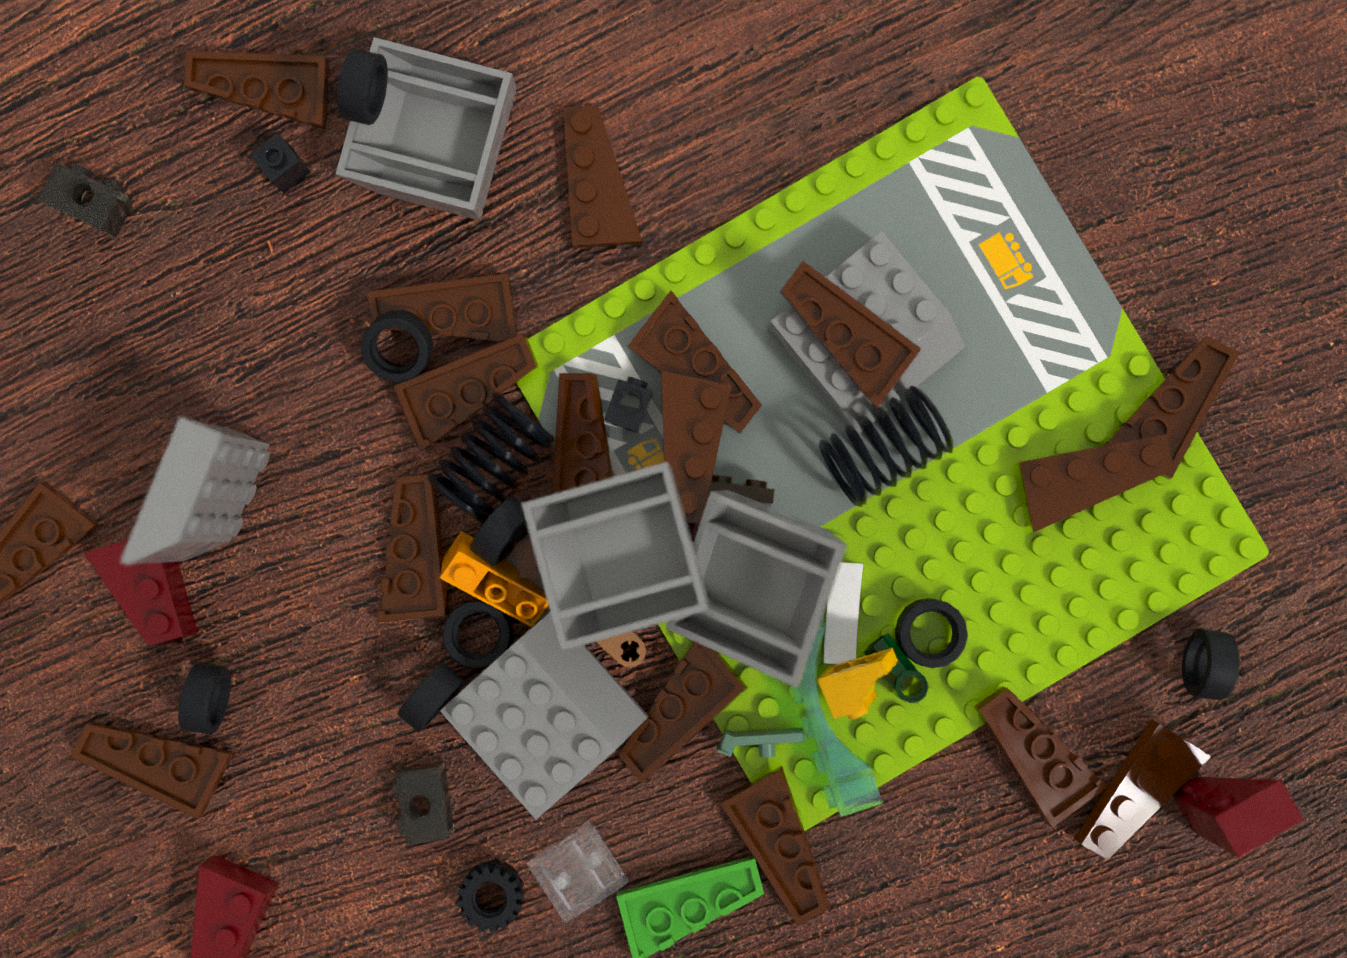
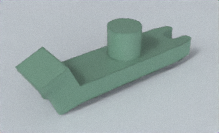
[716,728,805,757]

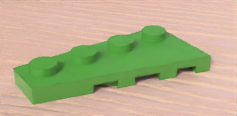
[616,856,764,958]

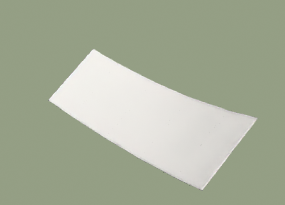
[823,562,863,664]

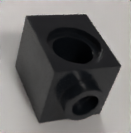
[250,133,311,193]
[604,376,653,434]

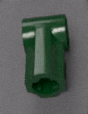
[863,633,928,703]

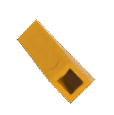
[440,531,549,627]

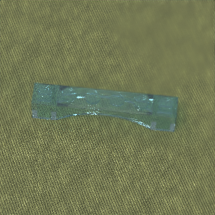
[790,617,883,817]

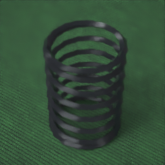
[819,386,953,507]
[427,393,555,524]

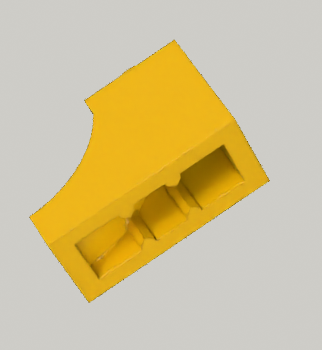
[817,648,898,719]

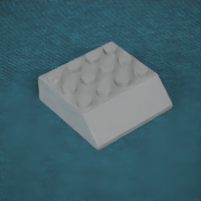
[336,37,517,221]
[767,231,966,434]
[120,417,270,565]
[521,462,711,651]
[666,490,847,687]
[440,612,648,819]

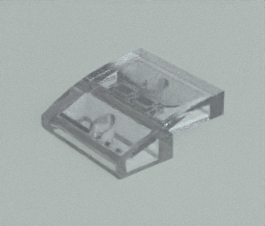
[526,821,629,923]

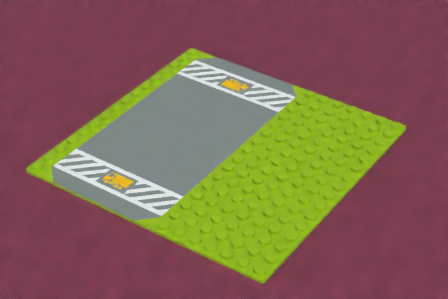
[517,77,1269,831]

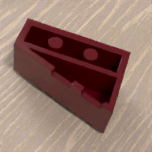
[84,539,198,646]
[1173,777,1304,858]
[190,855,279,958]

